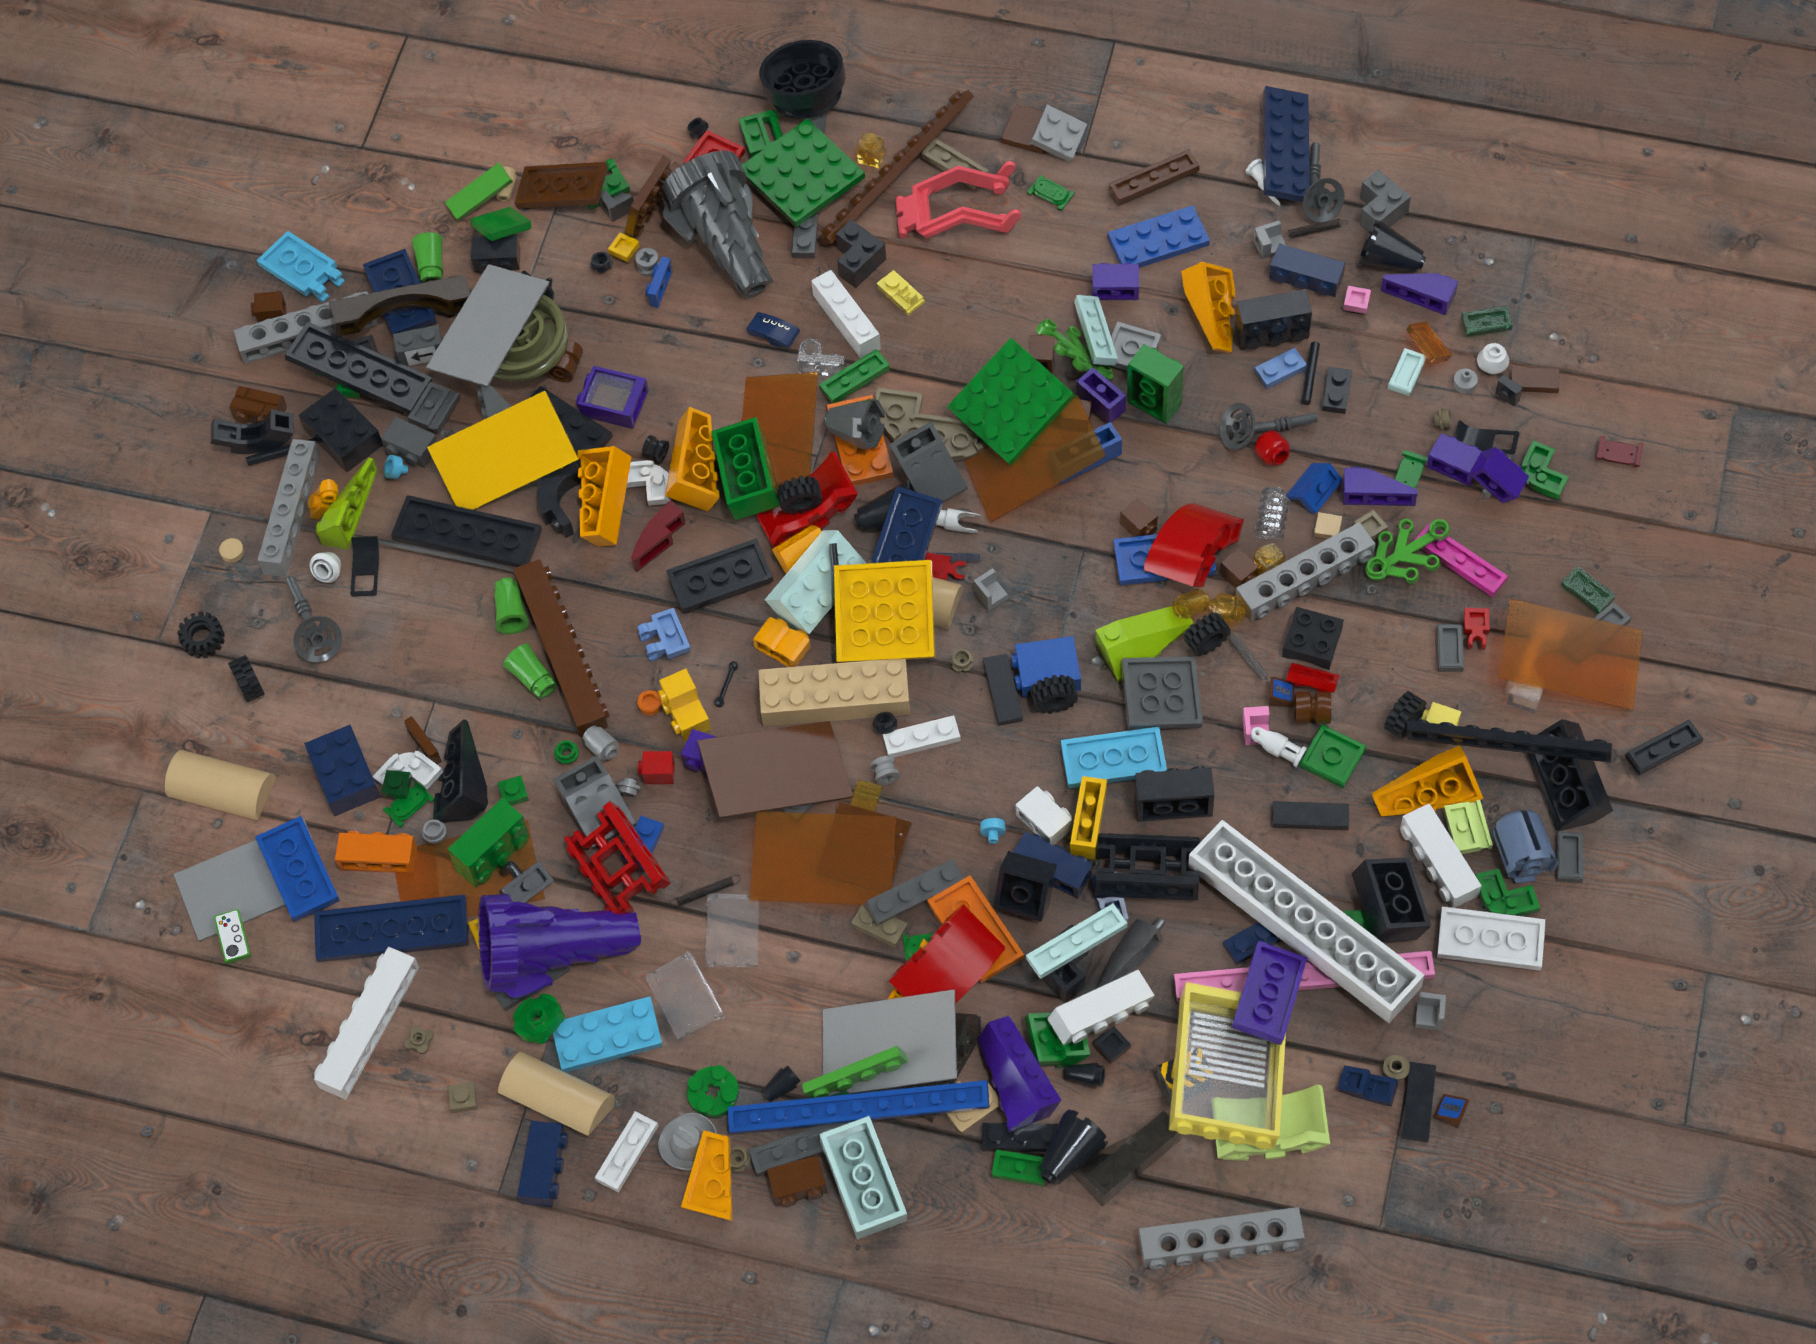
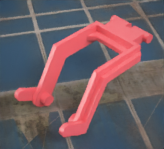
[895,161,1021,239]

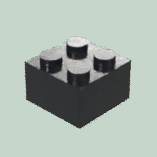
[993,851,1057,922]

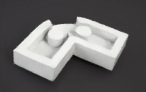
[626,460,672,506]
[373,751,443,790]

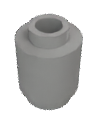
[583,725,619,761]

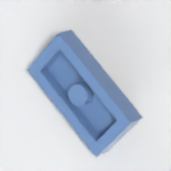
[1254,348,1307,390]

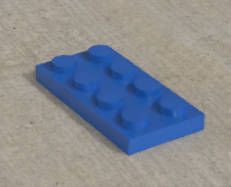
[1108,205,1210,268]
[1113,534,1216,585]
[255,816,340,922]

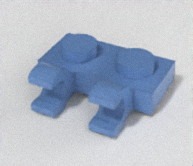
[637,608,691,662]

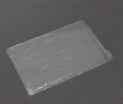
[705,894,759,968]
[645,952,725,1040]

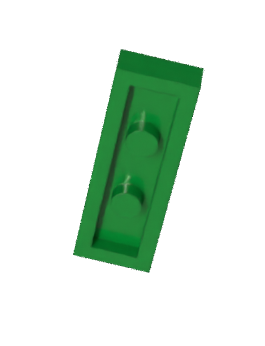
[819,349,890,403]

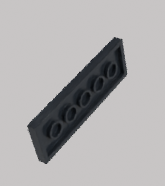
[285,322,432,415]
[391,495,542,568]

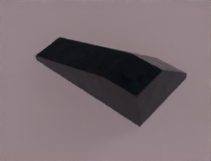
[433,719,488,822]

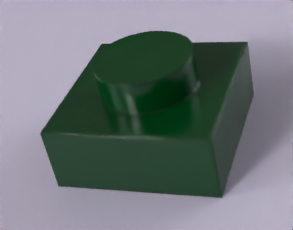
[381,770,412,799]

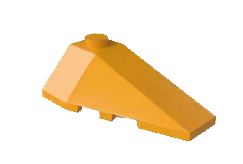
[1181,262,1235,353]
[1371,745,1484,816]

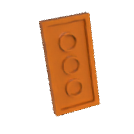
[827,395,894,486]
[927,875,1024,984]

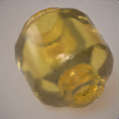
[1208,593,1246,627]

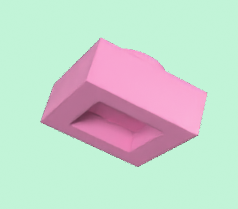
[1343,286,1371,314]

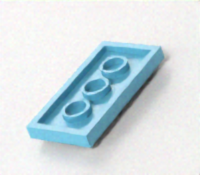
[1061,727,1167,789]
[553,997,663,1072]

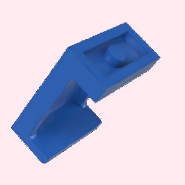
[1011,636,1081,698]

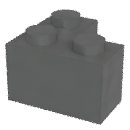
[1360,169,1411,232]

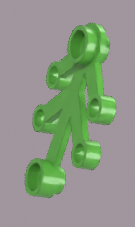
[1036,319,1113,381]
[1365,519,1450,584]

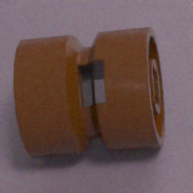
[546,339,583,382]
[1294,692,1331,724]

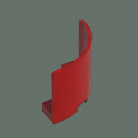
[755,452,858,548]
[1144,503,1244,587]
[889,904,1005,1004]

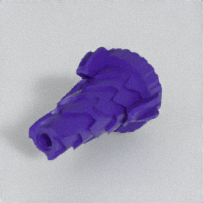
[478,894,641,999]

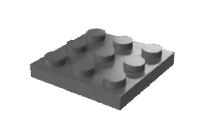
[1121,656,1203,729]

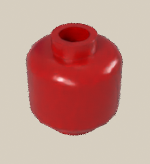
[1255,431,1290,466]

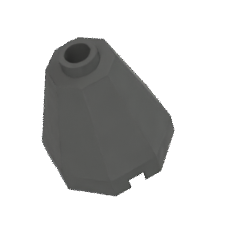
[824,399,885,450]

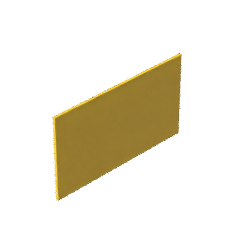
[427,391,578,510]

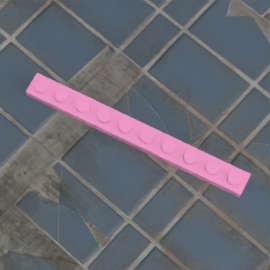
[1174,951,1435,1002]

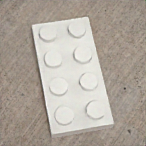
[1437,907,1545,971]

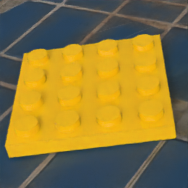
[834,560,935,663]

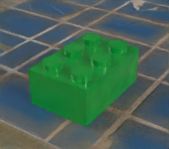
[1127,344,1184,424]
[448,798,530,888]

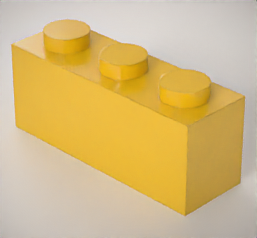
[1070,776,1107,860]

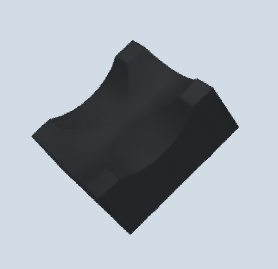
[1282,607,1344,670]

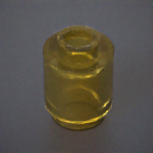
[1172,589,1210,618]

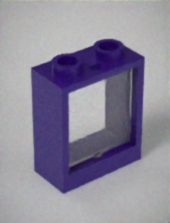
[576,366,649,429]

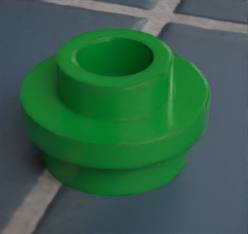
[554,740,579,765]

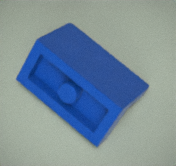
[1286,463,1343,513]

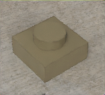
[1354,510,1388,540]
[448,1082,478,1113]

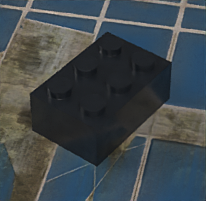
[1235,289,1312,350]
[299,388,383,473]
[1135,766,1214,822]
[1352,857,1431,942]

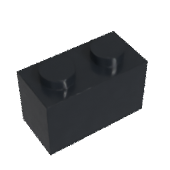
[471,234,520,273]

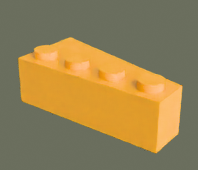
[665,407,719,512]
[578,446,632,547]

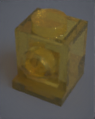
[857,133,887,168]
[1253,543,1285,576]

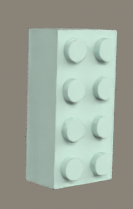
[765,530,867,634]
[820,1116,907,1240]

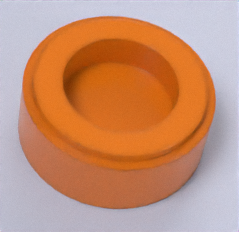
[637,690,662,716]

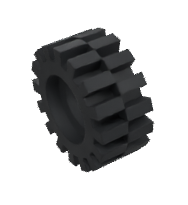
[777,476,823,514]
[177,612,225,659]
[1183,612,1231,656]
[228,655,265,702]
[1030,675,1078,714]
[1384,691,1427,739]

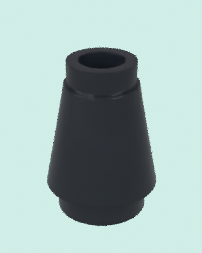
[1065,1063,1105,1089]
[761,1065,801,1102]

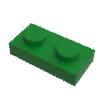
[992,1149,1045,1186]

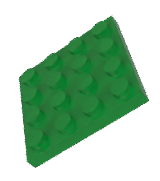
[742,119,865,227]
[947,337,1076,466]

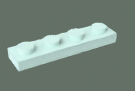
[1074,295,1118,366]
[1026,904,1127,979]

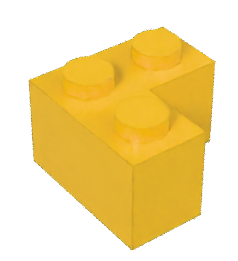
[658,668,711,742]

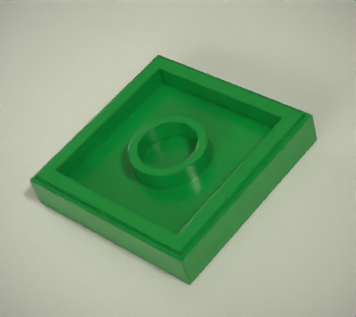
[470,206,532,241]
[1299,724,1367,789]

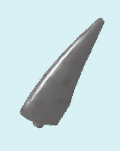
[1097,917,1166,988]

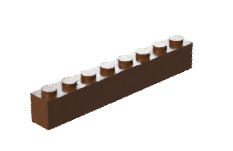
[513,559,610,738]

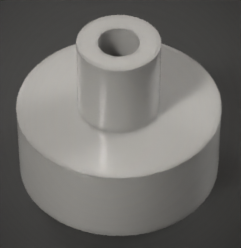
[1453,369,1478,394]

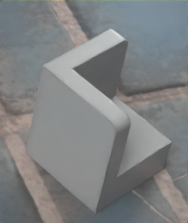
[1253,221,1286,259]
[974,569,1008,611]
[1415,992,1446,1031]

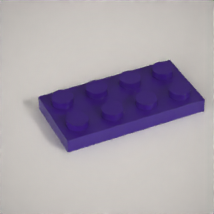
[1231,940,1307,1045]

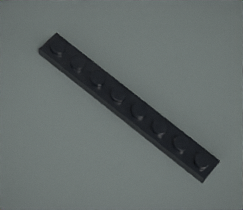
[1406,719,1612,763]

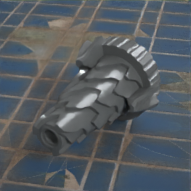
[661,150,774,299]

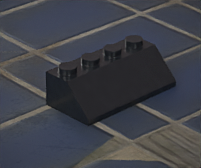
[1527,719,1613,831]

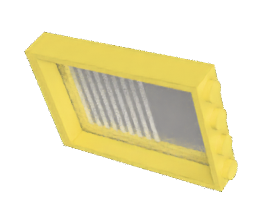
[1169,982,1286,1149]

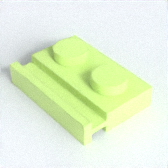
[1443,800,1493,854]

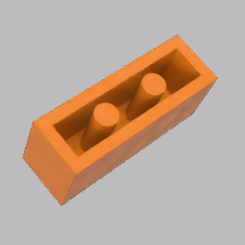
[335,831,418,874]

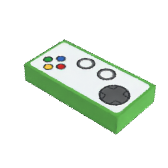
[214,909,251,964]

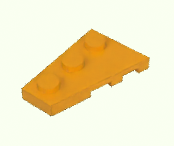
[681,1130,733,1222]

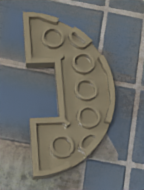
[876,388,991,461]

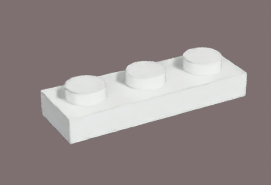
[883,715,961,758]
[595,1111,658,1193]

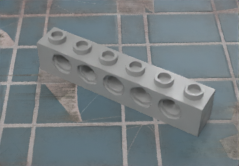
[234,291,378,364]
[257,439,321,577]
[1235,522,1375,621]
[1139,1207,1305,1270]

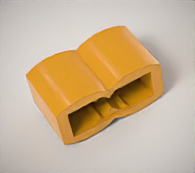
[753,617,811,667]

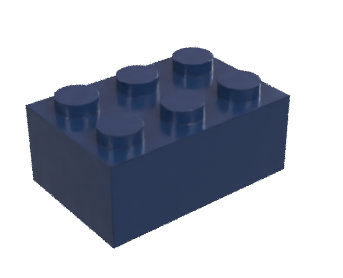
[304,724,381,816]

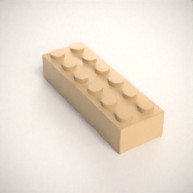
[759,659,910,727]

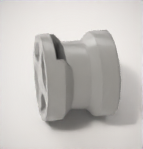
[635,248,659,277]
[871,755,900,785]

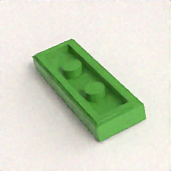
[445,163,513,221]

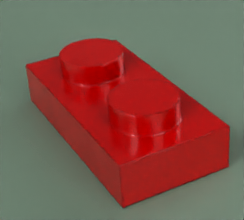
[1286,663,1340,693]

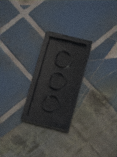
[530,386,613,468]
[666,538,774,614]

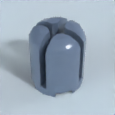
[1493,810,1558,883]

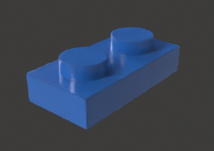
[646,257,673,308]
[621,816,665,870]

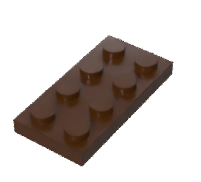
[514,162,608,209]

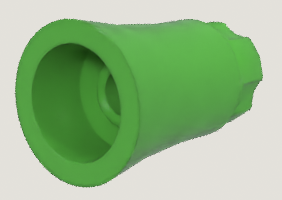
[411,232,443,283]
[494,578,529,635]
[503,643,557,699]

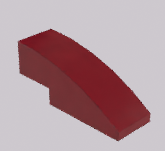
[631,500,686,572]

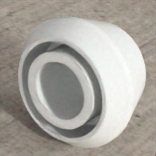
[1477,343,1509,374]
[310,552,341,583]

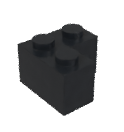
[836,220,886,288]
[1043,924,1088,1003]

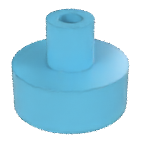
[384,455,408,480]
[980,818,1006,844]

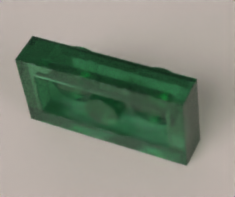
[1461,306,1513,337]
[1561,566,1616,614]

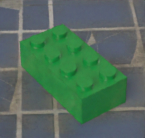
[711,417,780,520]

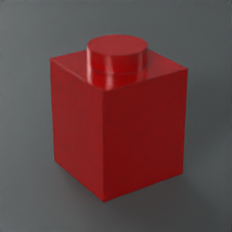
[638,751,675,785]

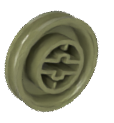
[494,295,569,382]

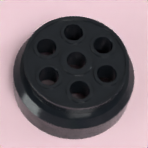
[759,40,846,119]

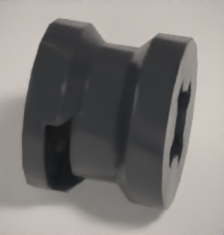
[642,435,669,463]

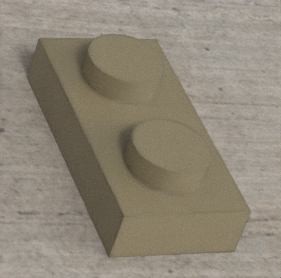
[851,902,908,948]

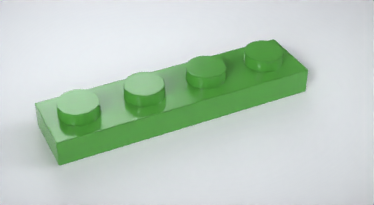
[802,1046,908,1098]

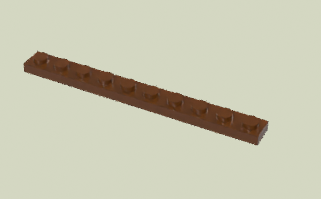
[817,90,974,246]

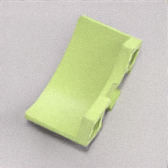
[1211,1084,1330,1161]

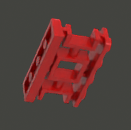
[564,801,671,914]

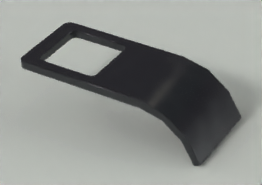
[1455,420,1520,454]
[350,536,379,597]

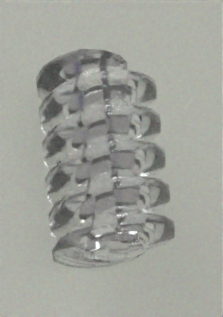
[1254,487,1290,540]

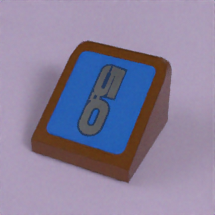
[1269,677,1295,707]
[1433,1094,1469,1128]

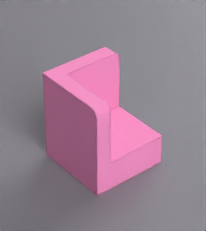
[1242,706,1269,745]

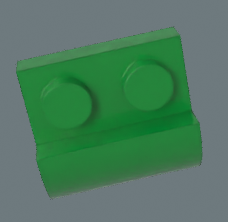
[1025,1012,1090,1068]

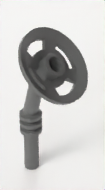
[1303,142,1344,223]
[1220,403,1317,450]
[286,576,342,662]

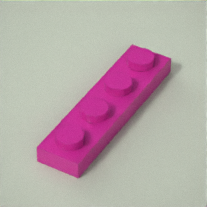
[1414,523,1508,597]

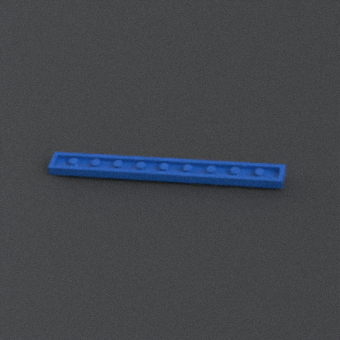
[728,1080,990,1135]

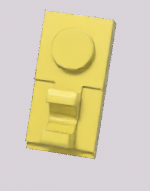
[877,270,925,315]

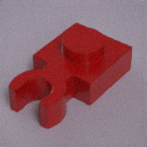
[926,552,967,581]
[1464,608,1490,650]

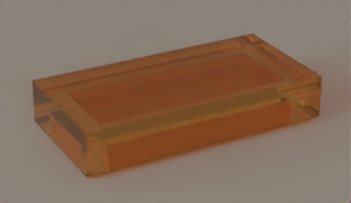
[1406,322,1452,363]

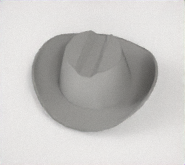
[658,1113,717,1171]

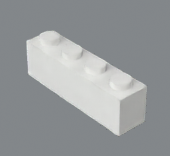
[811,270,881,359]
[1400,803,1481,908]
[1048,970,1155,1045]

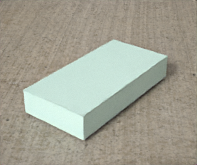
[1388,348,1427,397]

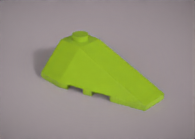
[316,458,378,550]
[1095,604,1194,682]

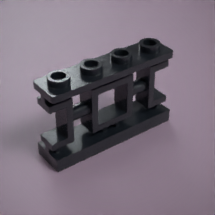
[1096,833,1200,900]

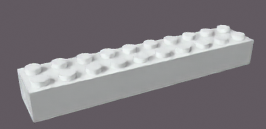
[1188,820,1424,1023]

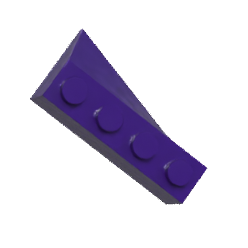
[977,1015,1062,1131]

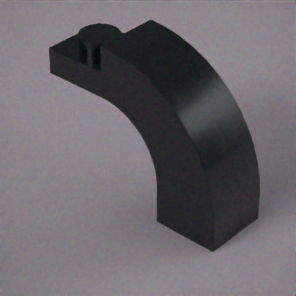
[210,409,294,454]
[537,461,581,538]

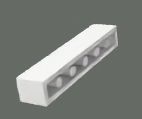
[314,947,420,1100]

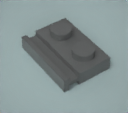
[407,382,461,434]

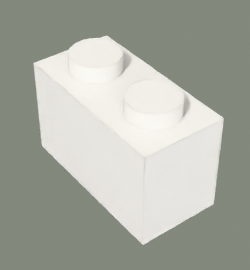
[1015,786,1072,845]

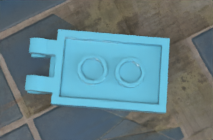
[257,231,345,303]

